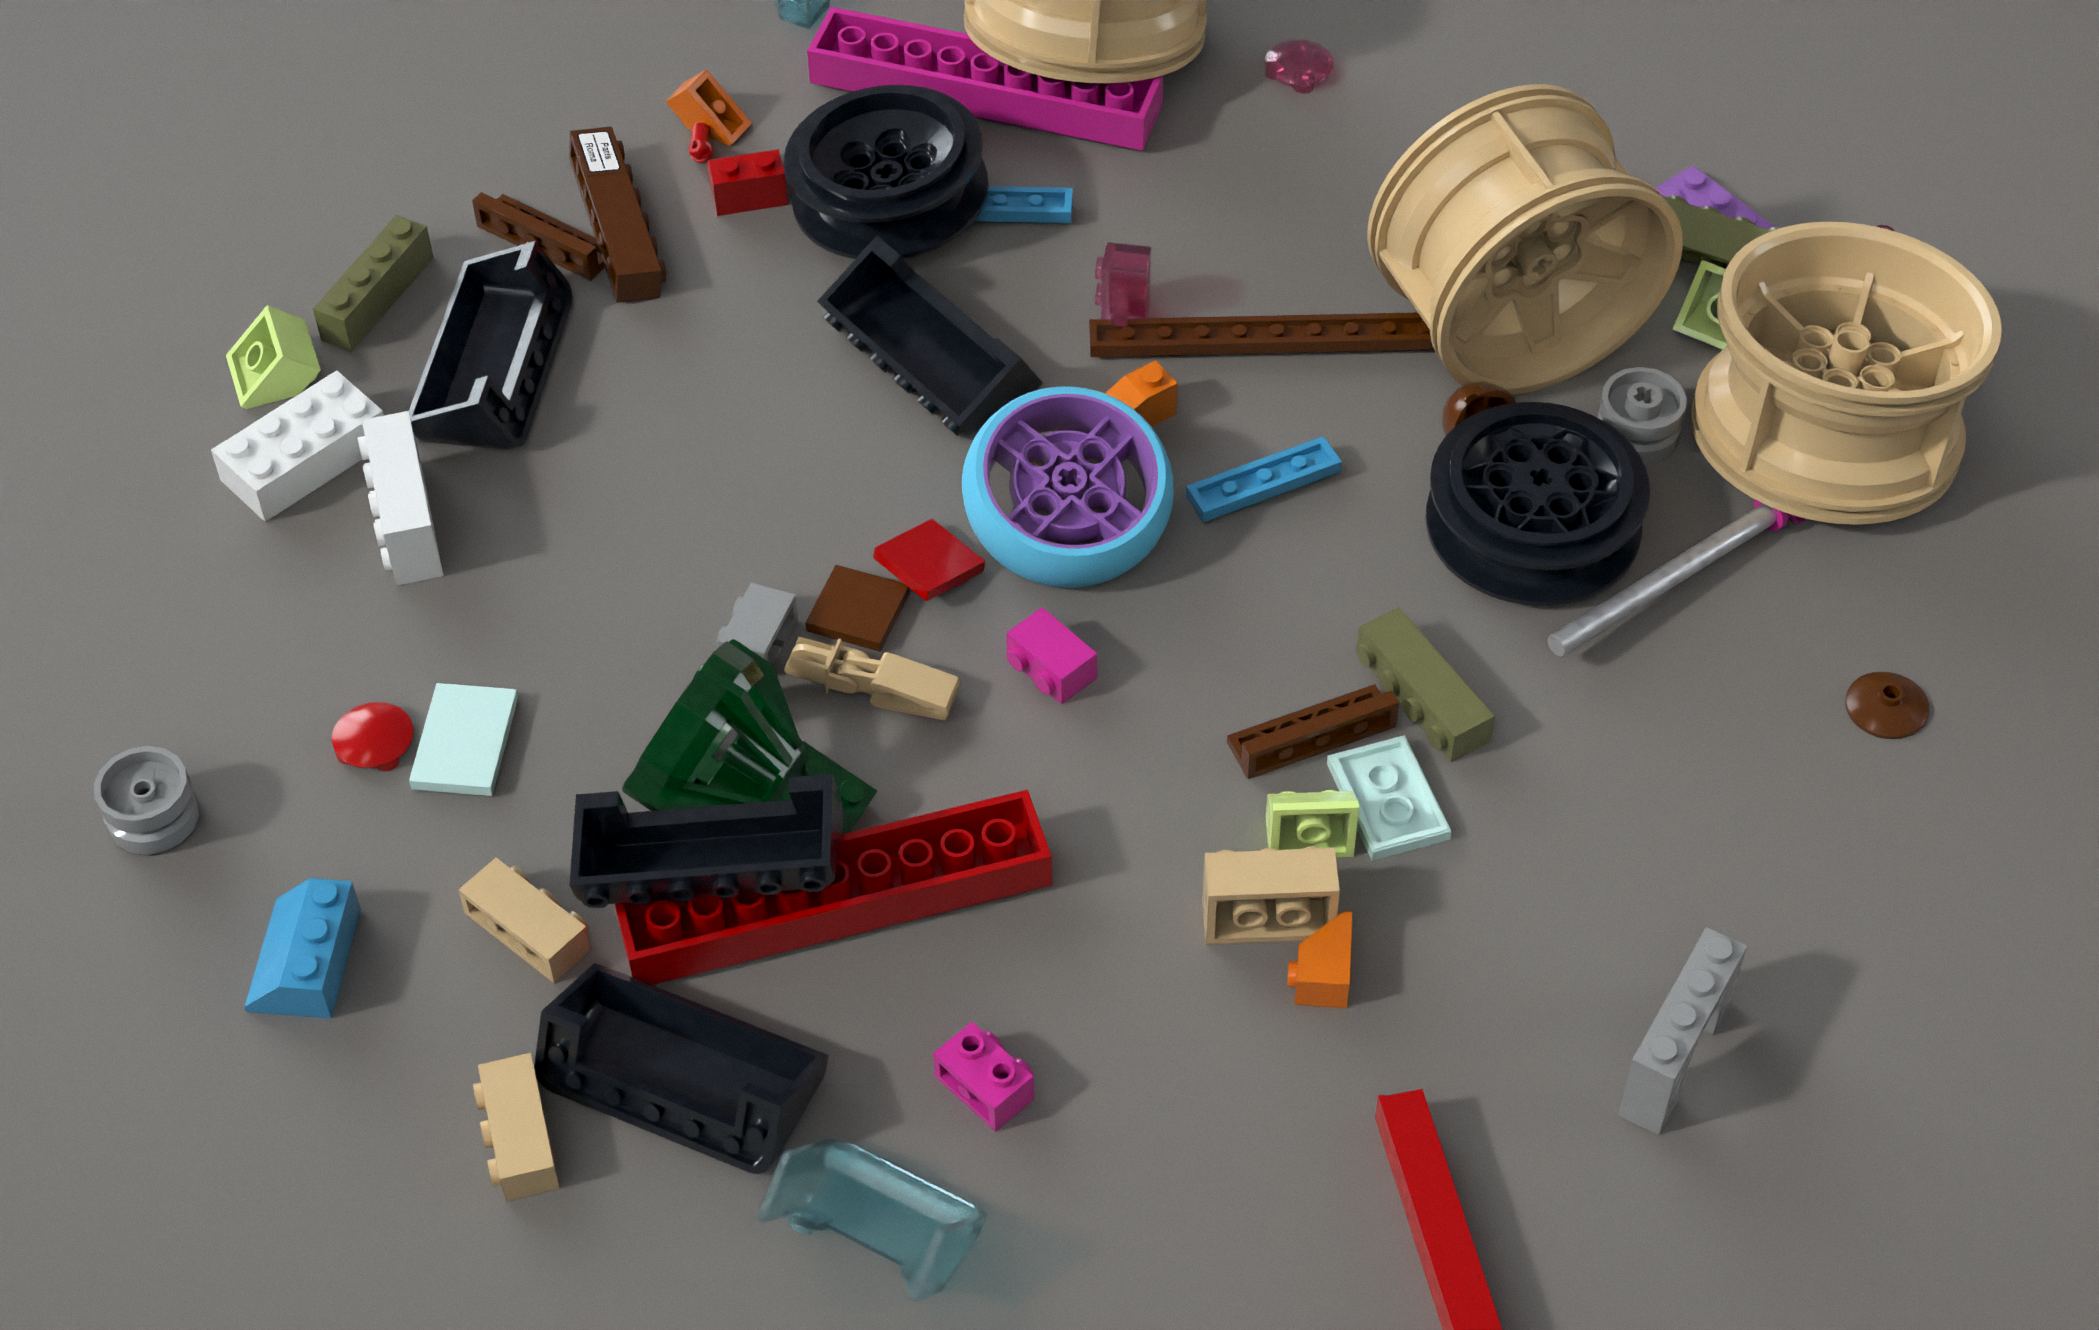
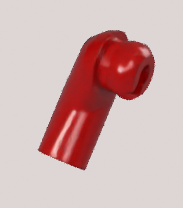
[688,123,714,164]

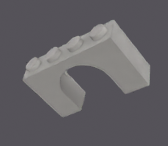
[1618,927,1747,1135]

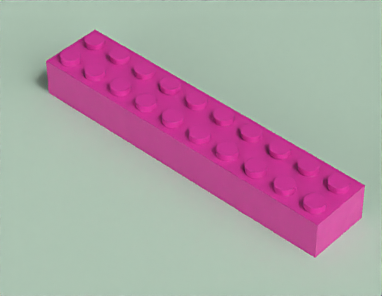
[807,7,1163,151]

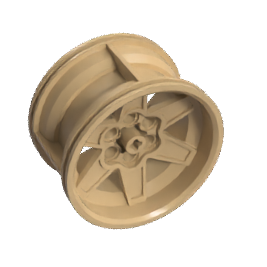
[964,0,1207,83]
[1367,84,1683,395]
[1691,222,2002,525]

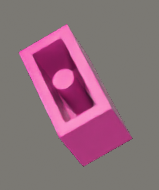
[1006,607,1097,705]

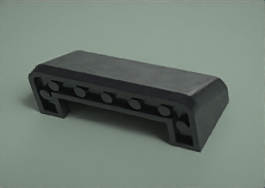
[817,236,1043,436]
[409,241,573,449]
[569,774,844,908]
[534,963,829,1174]

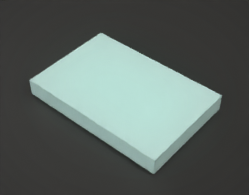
[409,683,518,796]
[1327,735,1452,861]

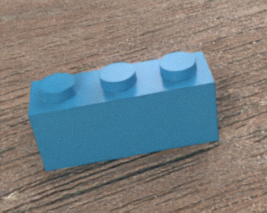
[244,878,361,1019]

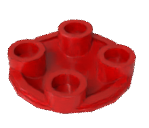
[331,702,414,771]

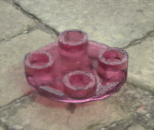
[1265,39,1333,94]

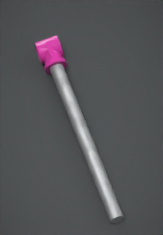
[1548,500,1806,657]

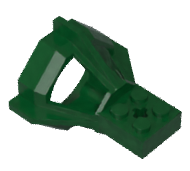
[622,639,877,834]

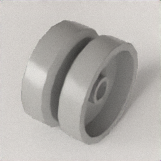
[1597,367,1687,465]
[94,746,200,855]

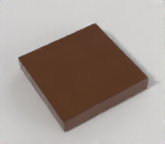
[805,565,910,652]

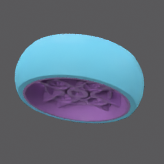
[962,387,1174,588]

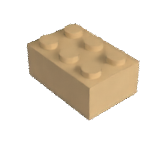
[1202,846,1340,944]

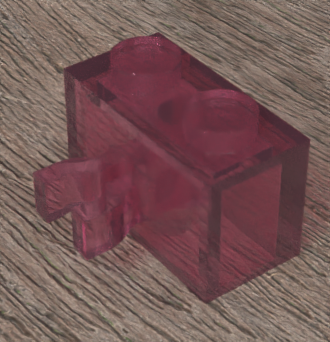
[1095,242,1151,327]

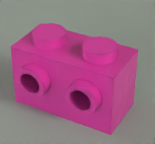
[933,1022,1034,1132]

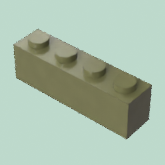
[1662,195,1779,269]
[313,215,434,352]
[1356,607,1495,762]

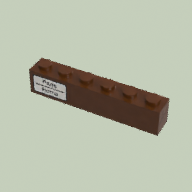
[569,127,666,303]

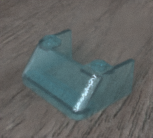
[756,1138,987,1302]

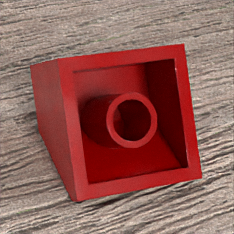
[706,149,788,216]

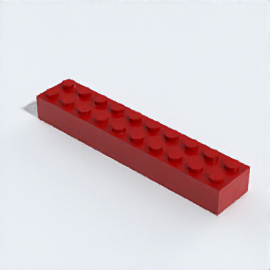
[614,789,1052,985]

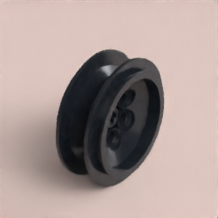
[784,85,989,259]
[1425,402,1650,606]

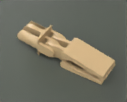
[784,637,961,721]

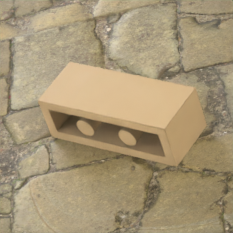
[458,857,591,983]
[473,1052,560,1202]

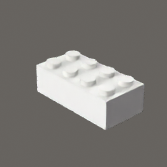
[211,370,384,522]
[357,411,444,586]

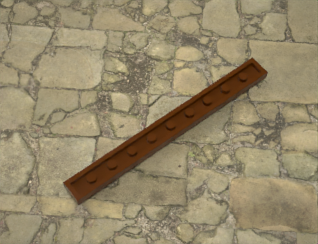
[1089,312,1434,357]

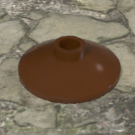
[1845,672,1929,739]

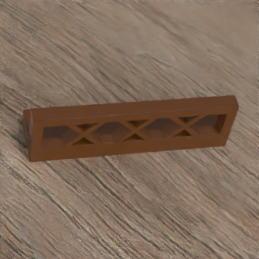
[472,192,605,281]
[1227,684,1399,779]

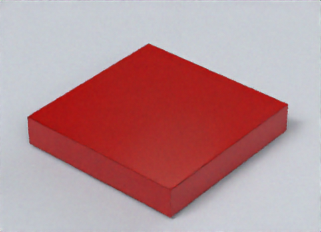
[873,519,985,602]

